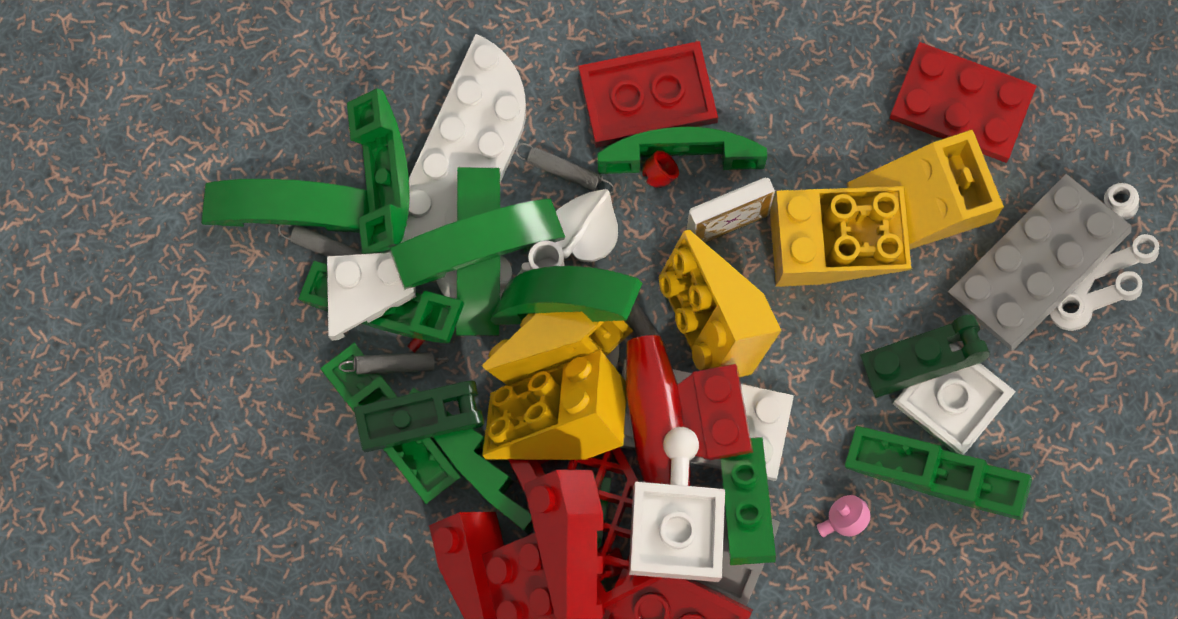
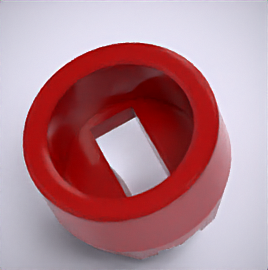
[642,151,679,188]

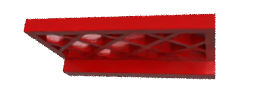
[508,447,663,615]

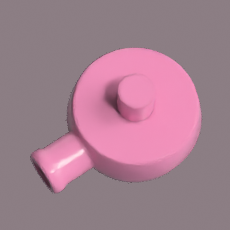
[817,495,870,537]

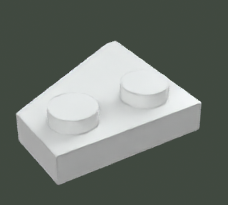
[327,252,416,341]

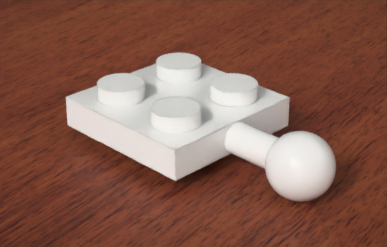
[629,427,725,582]

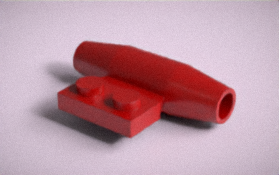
[626,335,753,486]

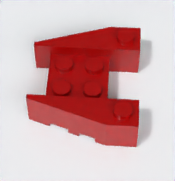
[429,470,603,619]

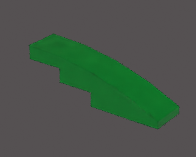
[320,342,460,504]
[409,387,533,534]
[845,426,1032,520]

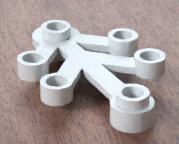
[1050,183,1159,331]

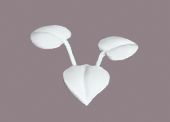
[436,189,619,368]

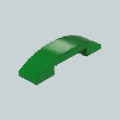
[347,88,409,254]
[597,127,767,174]
[456,167,500,336]
[201,179,369,233]
[390,198,565,290]
[298,261,465,343]
[490,266,643,325]

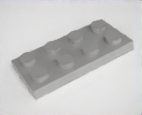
[948,174,1132,351]

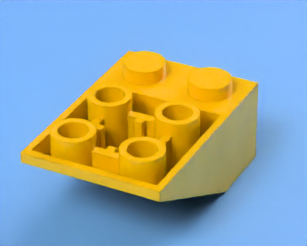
[847,130,1004,249]
[770,186,911,287]
[658,230,782,377]
[482,311,633,385]
[482,350,626,460]

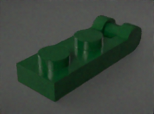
[860,314,990,398]
[354,381,485,453]

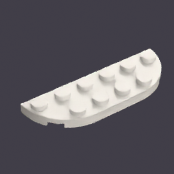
[384,34,526,253]

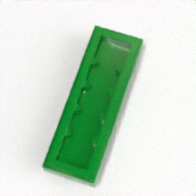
[720,437,776,565]

